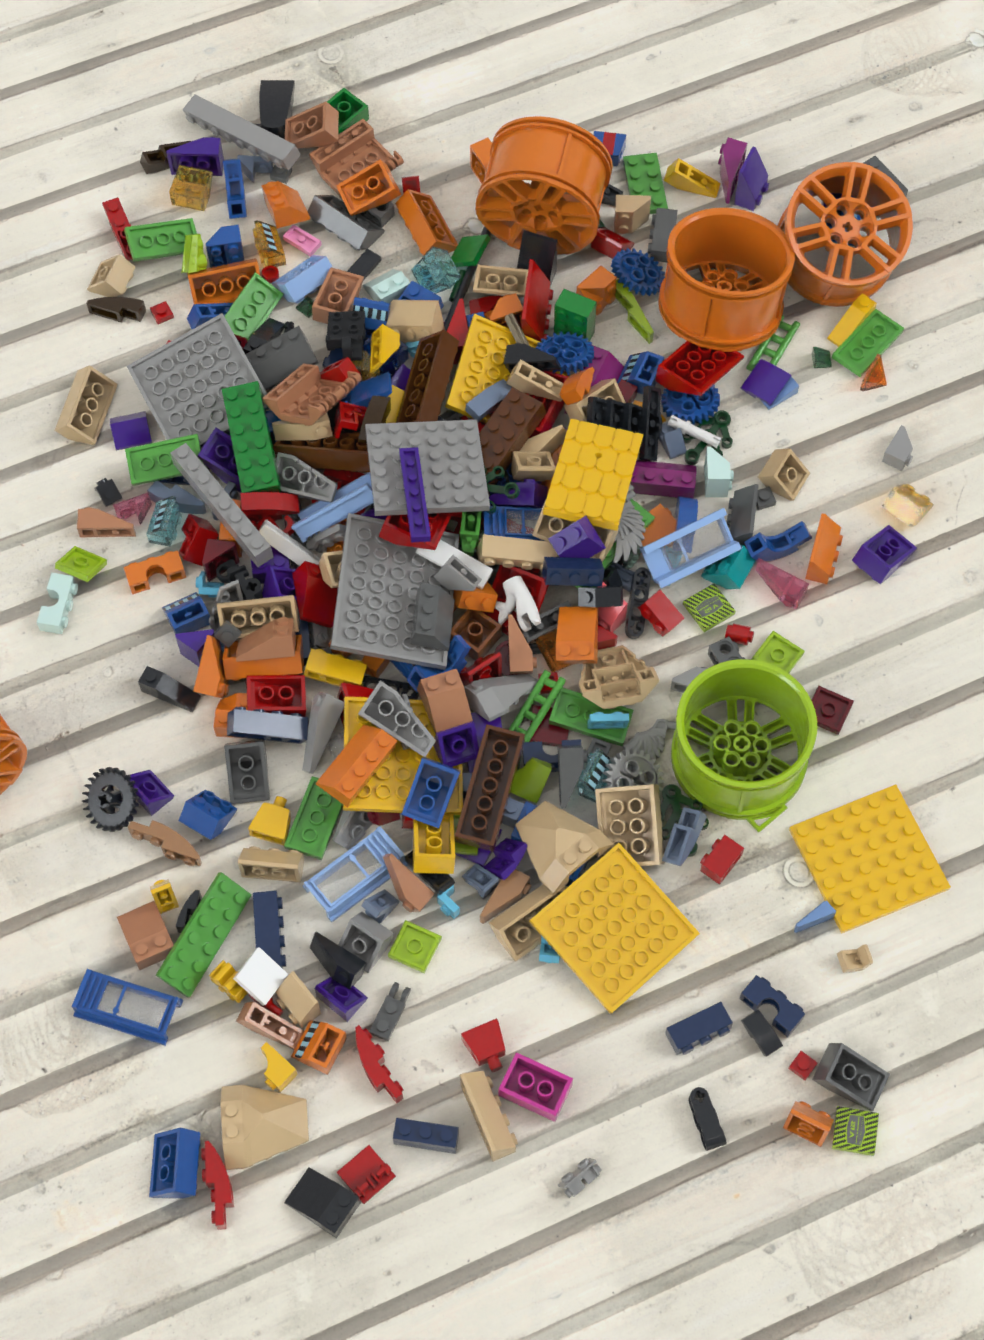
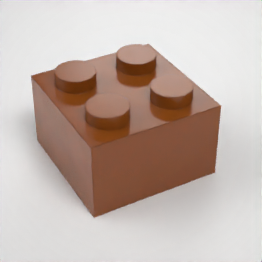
[450,609,502,661]

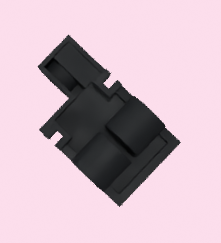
[325,311,365,361]
[216,559,263,600]

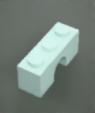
[37,573,78,634]

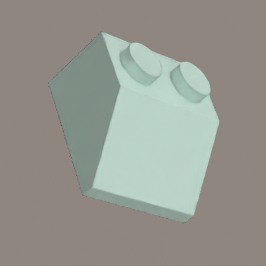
[363,269,410,305]
[704,447,734,497]

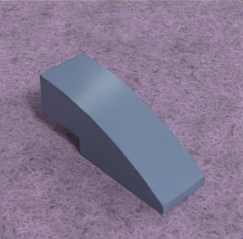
[465,379,512,423]
[147,481,207,514]
[662,807,707,866]

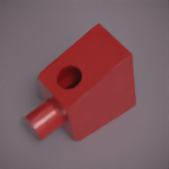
[461,1018,506,1072]

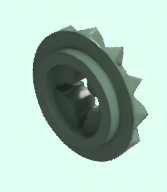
[623,546,643,570]

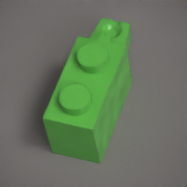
[459,511,481,556]

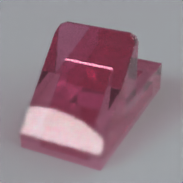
[113,493,152,525]

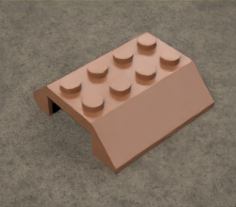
[309,119,404,198]
[262,363,361,426]

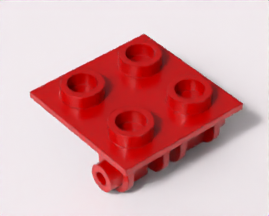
[337,1145,396,1204]

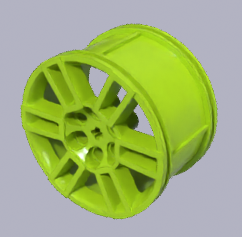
[671,659,817,820]

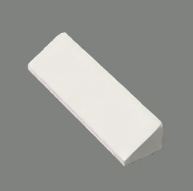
[259,520,321,566]
[415,540,493,590]

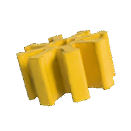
[209,960,248,1003]

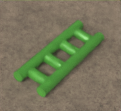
[746,315,800,371]
[508,670,566,742]

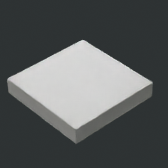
[233,947,288,1006]

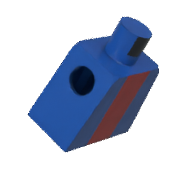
[594,131,626,166]

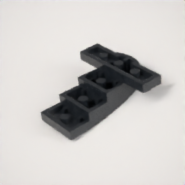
[255,80,295,139]
[587,386,662,462]

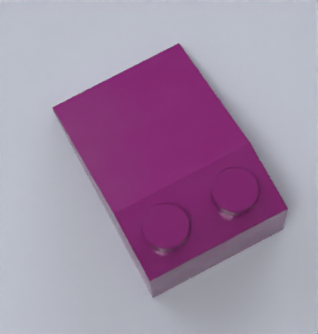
[718,137,748,204]

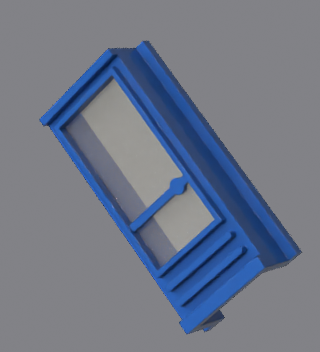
[481,506,544,541]
[72,969,183,1046]

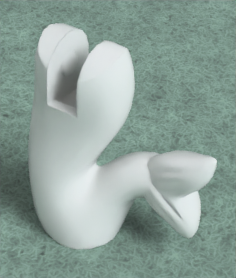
[495,576,541,632]

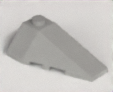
[276,452,338,503]
[209,580,243,631]
[464,674,538,722]
[358,680,436,757]
[302,692,344,774]
[333,811,375,850]

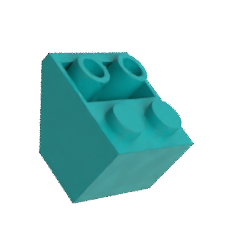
[701,545,756,589]

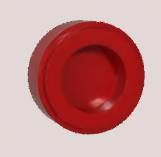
[261,265,279,283]

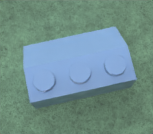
[272,255,333,303]

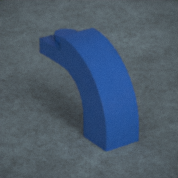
[223,158,247,219]
[672,496,698,553]
[744,521,812,562]
[407,635,471,693]

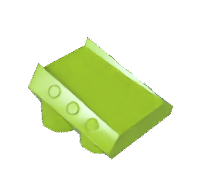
[181,234,207,273]

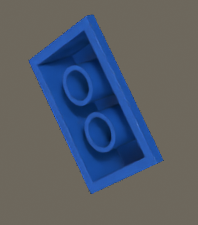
[149,1128,200,1199]

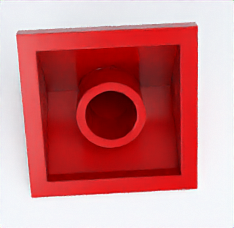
[591,227,635,259]

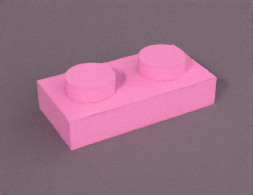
[283,224,322,257]

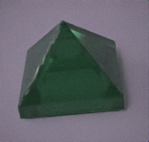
[296,296,314,318]

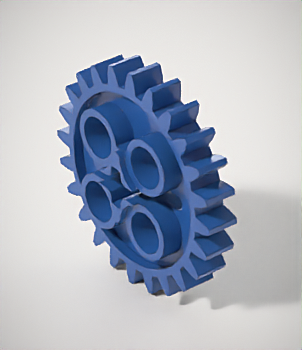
[611,248,665,296]
[536,332,594,374]
[661,384,720,425]

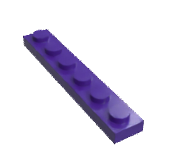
[399,447,431,542]

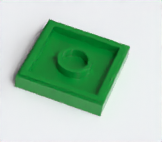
[448,234,491,268]

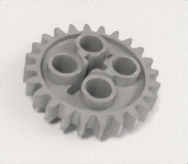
[602,749,664,798]

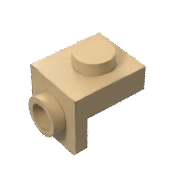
[837,944,873,973]

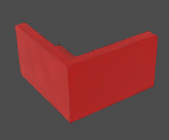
[334,401,367,439]
[179,513,219,566]

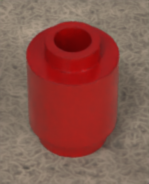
[725,623,754,646]

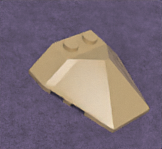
[579,645,659,709]
[515,801,614,894]
[221,1085,309,1170]

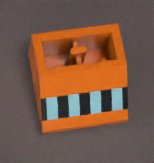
[291,1020,347,1075]

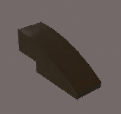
[140,141,191,174]
[86,297,146,323]
[359,395,391,443]

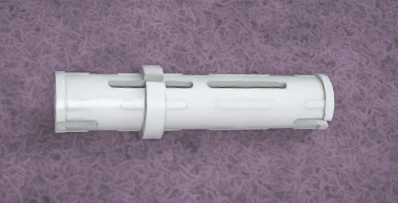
[667,415,722,449]

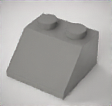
[338,912,394,973]

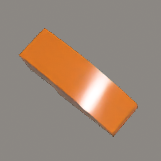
[560,367,595,405]

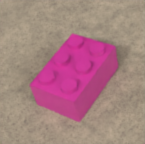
[498,1052,573,1122]

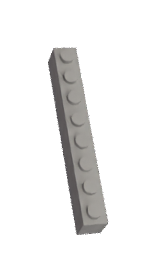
[183,94,301,171]
[170,443,273,567]

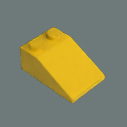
[413,814,455,874]

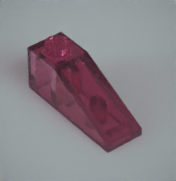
[755,558,809,609]

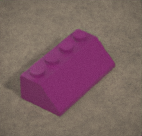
[564,345,624,414]
[630,460,697,498]

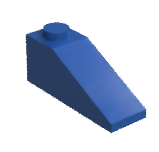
[187,303,233,329]

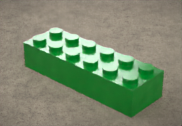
[222,381,282,493]

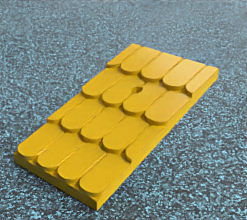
[543,419,643,531]

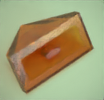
[860,354,887,391]

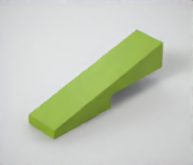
[615,279,654,344]

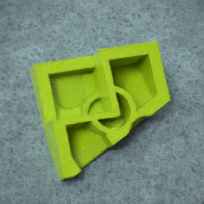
[511,757,552,803]

